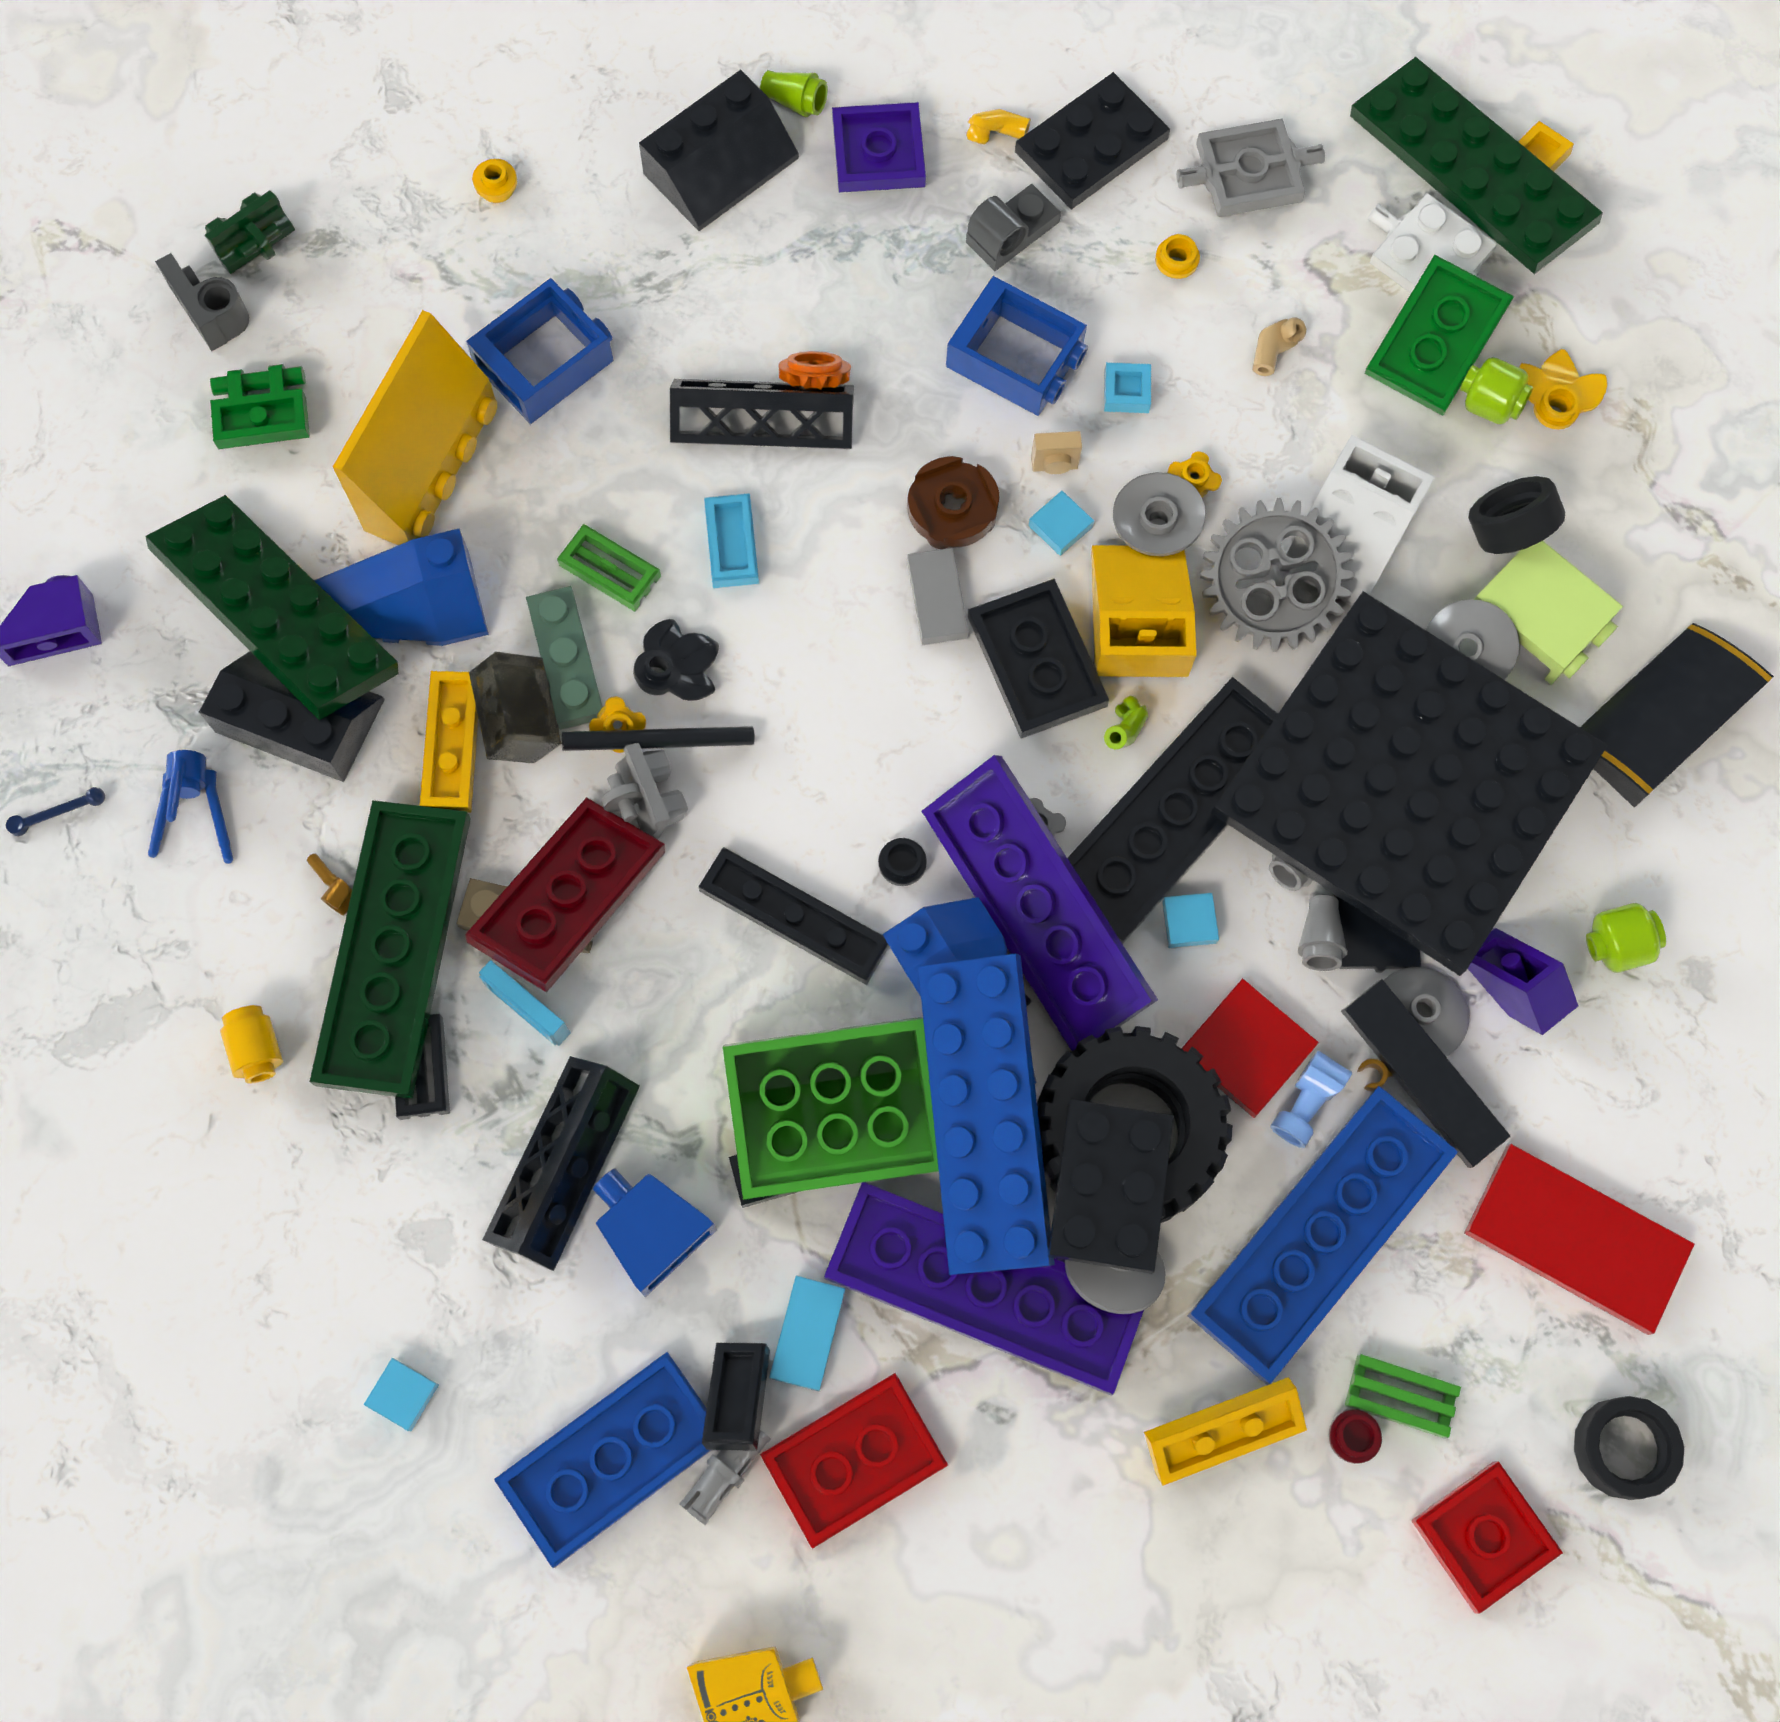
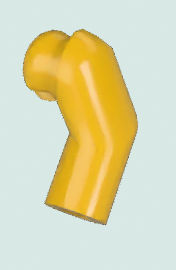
[966,109,1031,145]

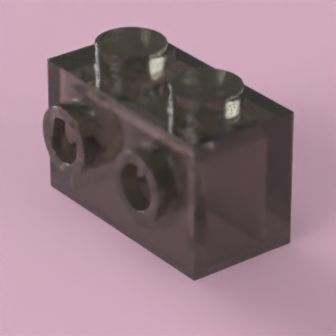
[469,652,562,763]

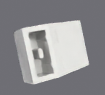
[1285,435,1435,606]

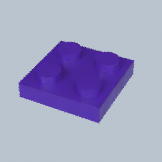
[832,102,926,193]

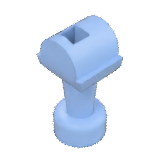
[1270,1050,1352,1148]

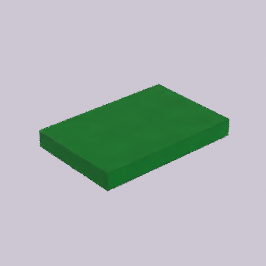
[1364,254,1514,416]

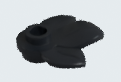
[633,619,719,701]

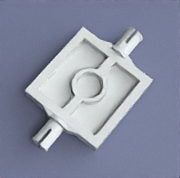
[1367,193,1497,293]

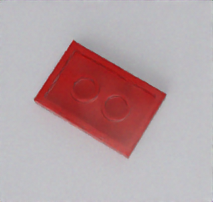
[760,1373,948,1549]

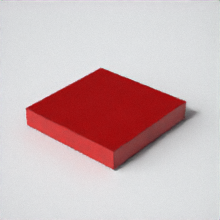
[1181,978,1319,1118]
[1411,1461,1563,1614]

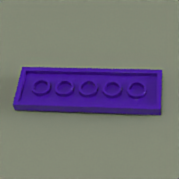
[921,755,1158,1051]
[824,1182,1144,1396]

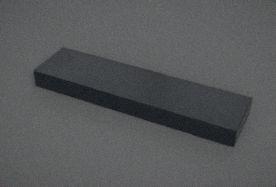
[698,847,889,985]
[1341,979,1511,1168]

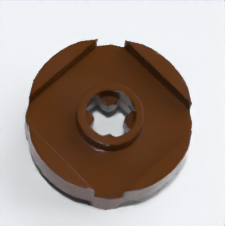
[907,456,1000,549]

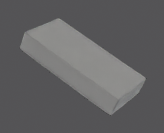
[907,548,969,645]

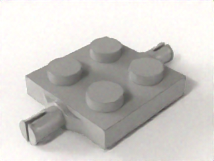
[1176,118,1325,217]

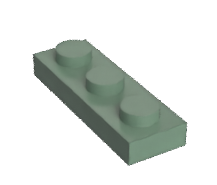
[526,586,603,730]

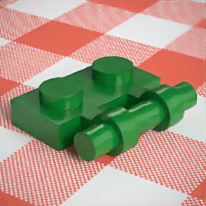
[210,364,310,450]

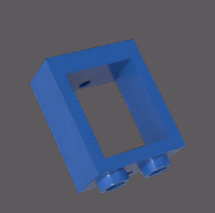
[946,276,1088,416]
[466,278,614,424]

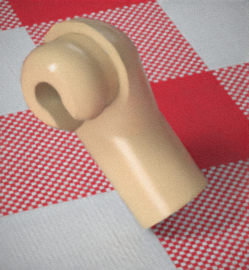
[1252,317,1306,376]

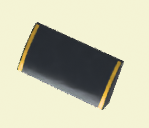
[1580,623,1774,808]

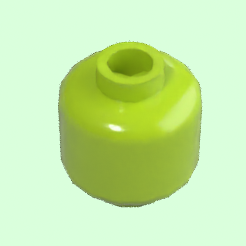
[1460,357,1533,425]
[1586,903,1666,973]

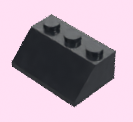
[639,69,799,231]
[199,651,385,782]

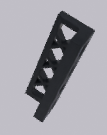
[670,379,854,449]
[482,1056,640,1271]

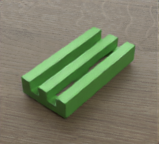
[557,524,661,612]
[1344,1354,1461,1438]

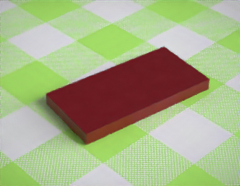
[465,797,665,993]

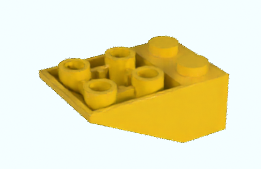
[1091,545,1197,677]

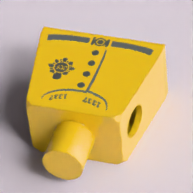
[687,1646,823,1722]

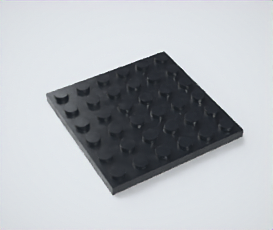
[1211,591,1608,976]

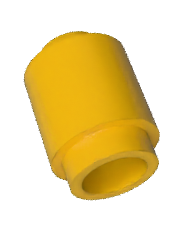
[220,1005,283,1084]

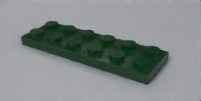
[1350,57,1603,275]
[145,495,399,720]
[309,800,471,1099]

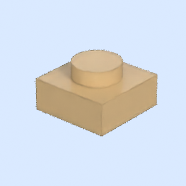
[1031,431,1082,474]

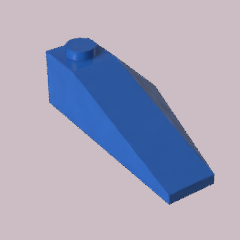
[314,528,489,646]
[882,897,1037,1084]

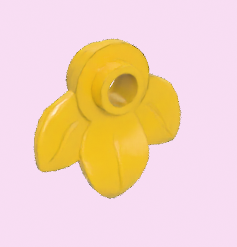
[1519,349,1607,429]

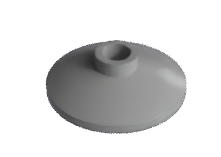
[1113,472,1206,556]
[1426,599,1519,680]
[1384,967,1469,1057]
[1065,1251,1166,1314]

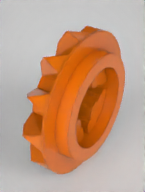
[779,351,851,390]

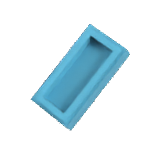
[704,494,759,588]
[479,960,571,1046]
[769,1276,845,1392]

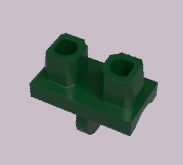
[204,190,295,274]

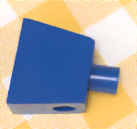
[593,1168,717,1297]

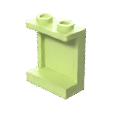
[1474,541,1623,685]

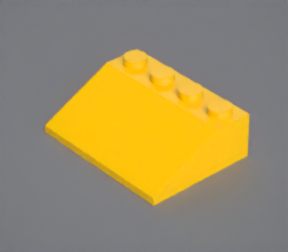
[333,310,497,545]

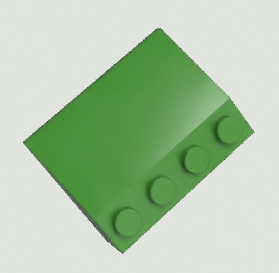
[723,1017,939,1199]

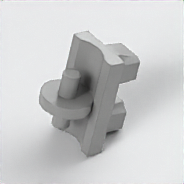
[601,743,688,839]

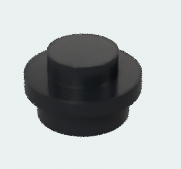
[878,838,927,886]

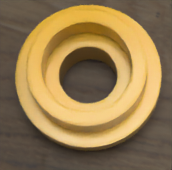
[472,159,517,203]
[1155,234,1200,279]

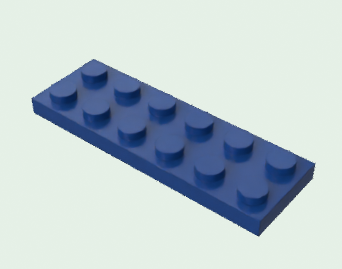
[918,953,1055,1275]
[1187,1086,1459,1385]

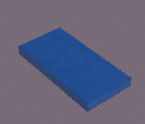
[494,1352,712,1569]

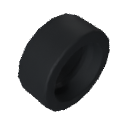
[1468,476,1565,554]
[1574,1396,1684,1500]

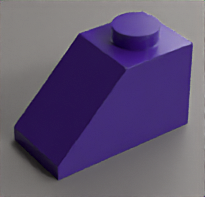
[0,575,102,667]
[1468,928,1579,1035]

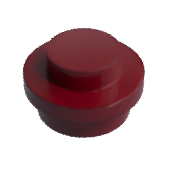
[1328,1410,1382,1464]

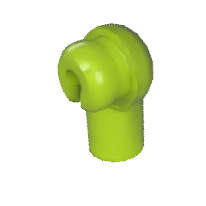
[1104,696,1148,750]

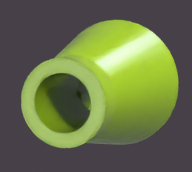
[760,70,828,117]

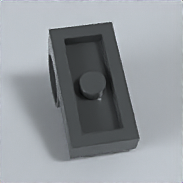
[966,184,1061,271]
[155,253,249,352]

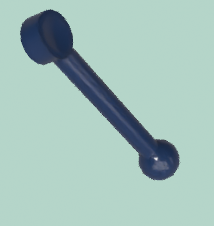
[6,787,105,836]

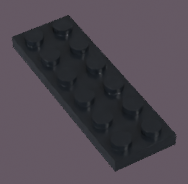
[1068,677,1278,944]

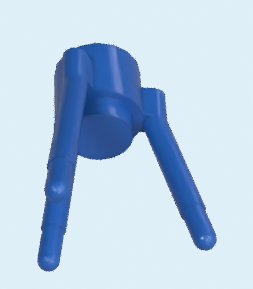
[148,750,233,864]

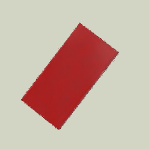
[1464,1144,1695,1335]

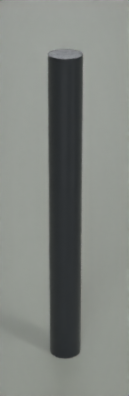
[561,726,755,751]

